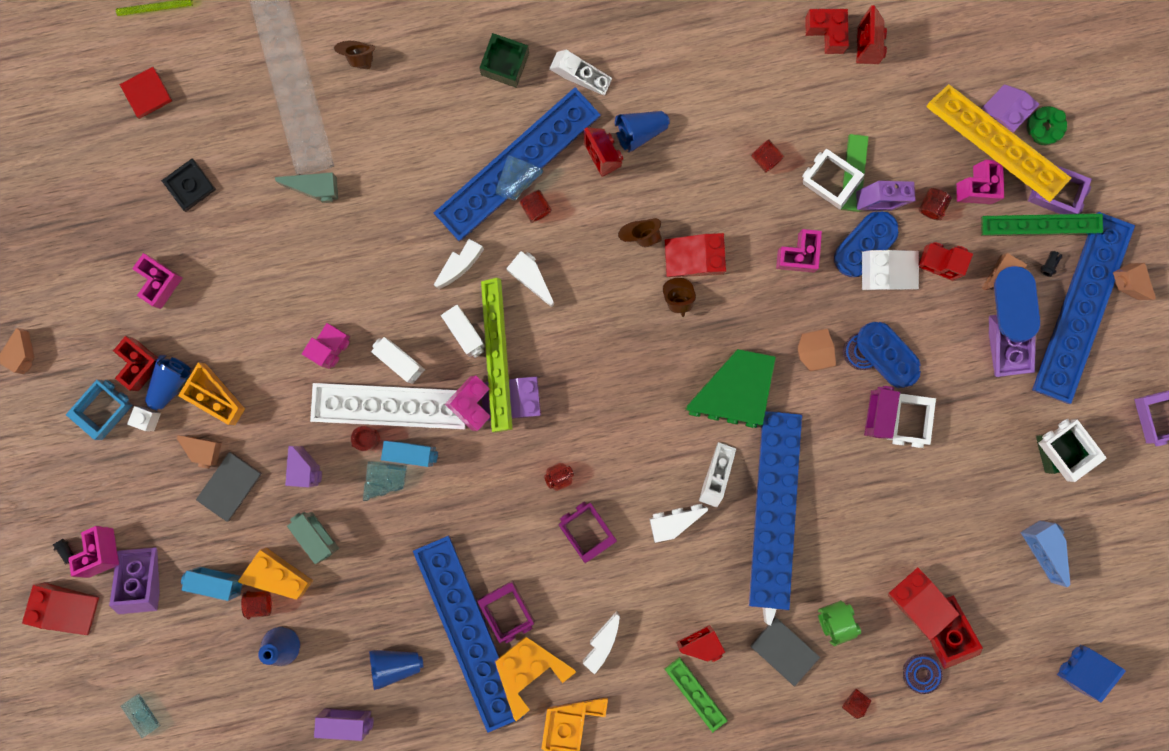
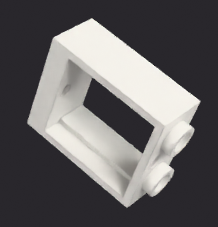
[802,149,864,210]
[441,305,486,358]
[371,337,425,384]
[887,394,936,448]
[1038,419,1107,482]

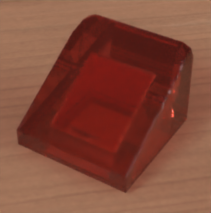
[842,689,871,719]

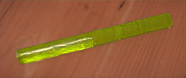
[116,0,193,16]

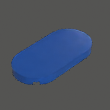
[834,211,899,277]
[994,266,1040,343]
[857,322,921,388]

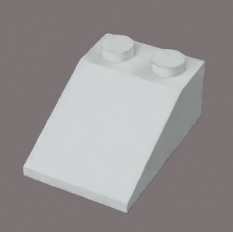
[862,250,919,290]

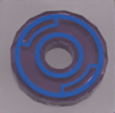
[843,333,874,371]
[903,654,943,694]

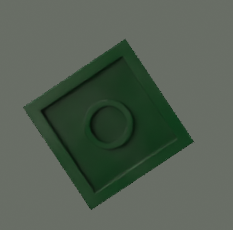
[479,33,529,88]
[1036,430,1089,474]

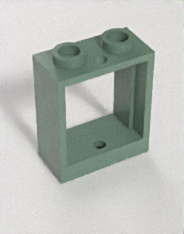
[287,512,339,564]

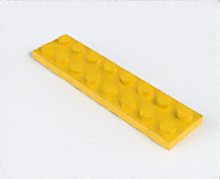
[926,84,1071,202]

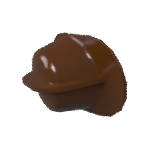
[334,40,376,69]
[618,218,662,248]
[663,278,696,317]

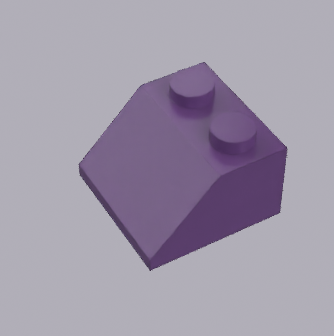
[981,84,1040,133]
[285,446,322,487]

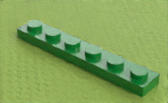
[981,214,1103,236]

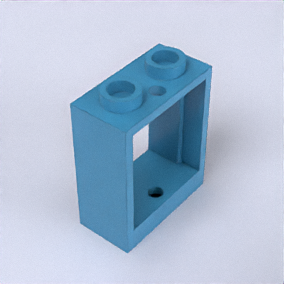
[66,379,133,440]
[381,441,438,467]
[181,567,243,601]

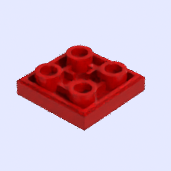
[119,67,172,119]

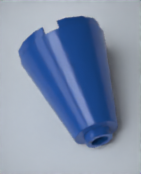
[615,111,670,152]
[145,355,191,410]
[258,627,300,666]
[369,650,424,690]

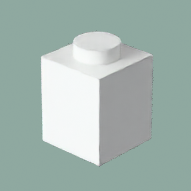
[127,406,161,431]

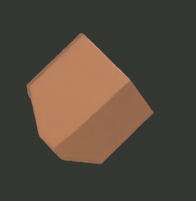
[797,329,836,371]

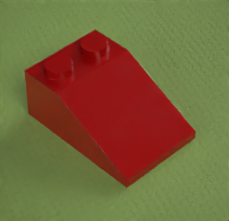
[856,5,887,64]
[584,127,624,177]
[665,233,726,278]
[888,567,960,641]
[22,582,99,635]
[930,595,983,669]

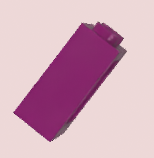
[864,386,900,439]
[558,501,617,563]
[477,580,535,643]

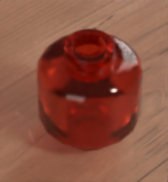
[544,463,574,491]

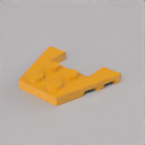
[495,636,576,721]
[541,698,608,751]

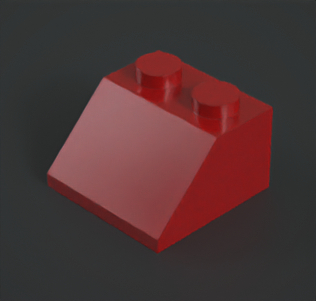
[676,625,725,662]

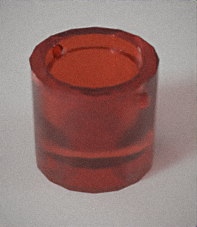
[751,139,785,173]
[919,188,952,220]
[519,190,552,223]
[351,426,380,451]
[241,590,272,620]

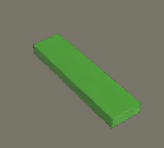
[841,134,869,212]
[664,657,728,733]

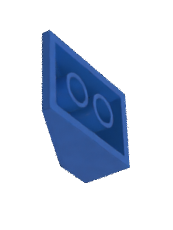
[1057,644,1126,703]

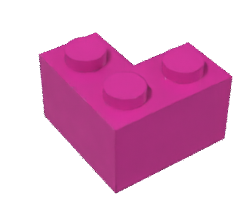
[956,160,1004,204]
[776,229,822,273]
[132,253,183,309]
[302,323,350,369]
[444,375,491,431]
[69,526,119,578]

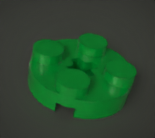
[1026,106,1067,146]

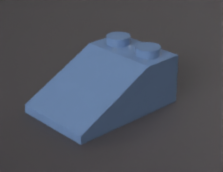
[1020,521,1070,587]

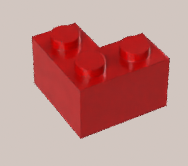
[805,9,849,54]
[919,242,973,281]
[113,336,158,392]

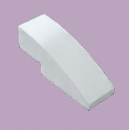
[434,239,484,289]
[583,611,620,674]

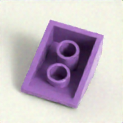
[989,315,1036,377]
[482,377,541,421]
[109,547,160,614]

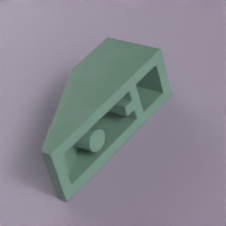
[275,172,338,203]

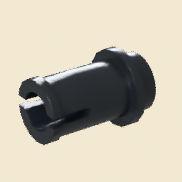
[1041,251,1062,277]
[53,539,74,565]

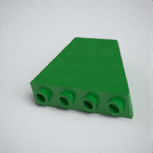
[685,349,776,428]

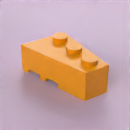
[178,362,245,425]
[238,548,314,600]

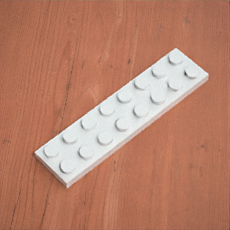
[310,383,466,429]

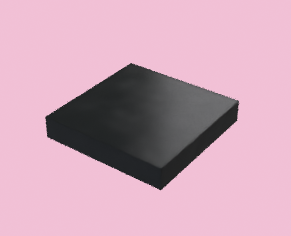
[161,158,216,212]

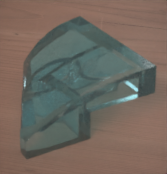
[495,155,544,201]
[363,461,407,501]

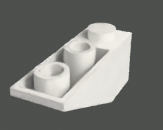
[550,50,612,95]
[649,504,708,543]

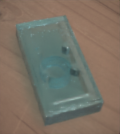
[121,694,161,738]

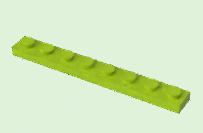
[481,278,513,433]

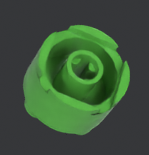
[818,600,861,647]

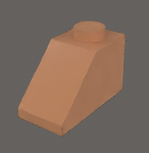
[982,253,1027,290]
[1113,263,1156,300]
[0,328,35,374]
[177,435,222,469]

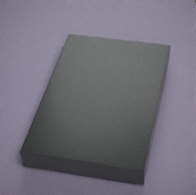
[196,452,262,522]
[750,617,820,687]

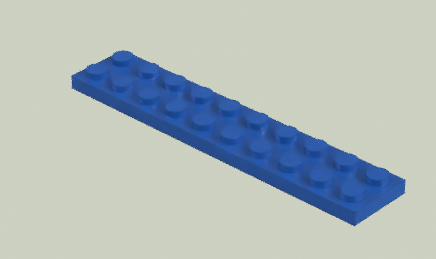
[434,87,601,242]
[1032,212,1135,404]
[749,411,802,610]
[413,535,524,733]

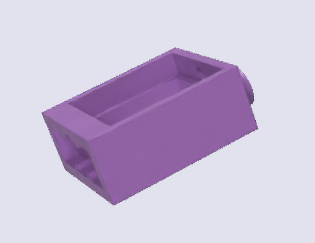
[1028,164,1092,214]
[856,181,915,211]
[1134,390,1169,446]
[314,708,374,741]

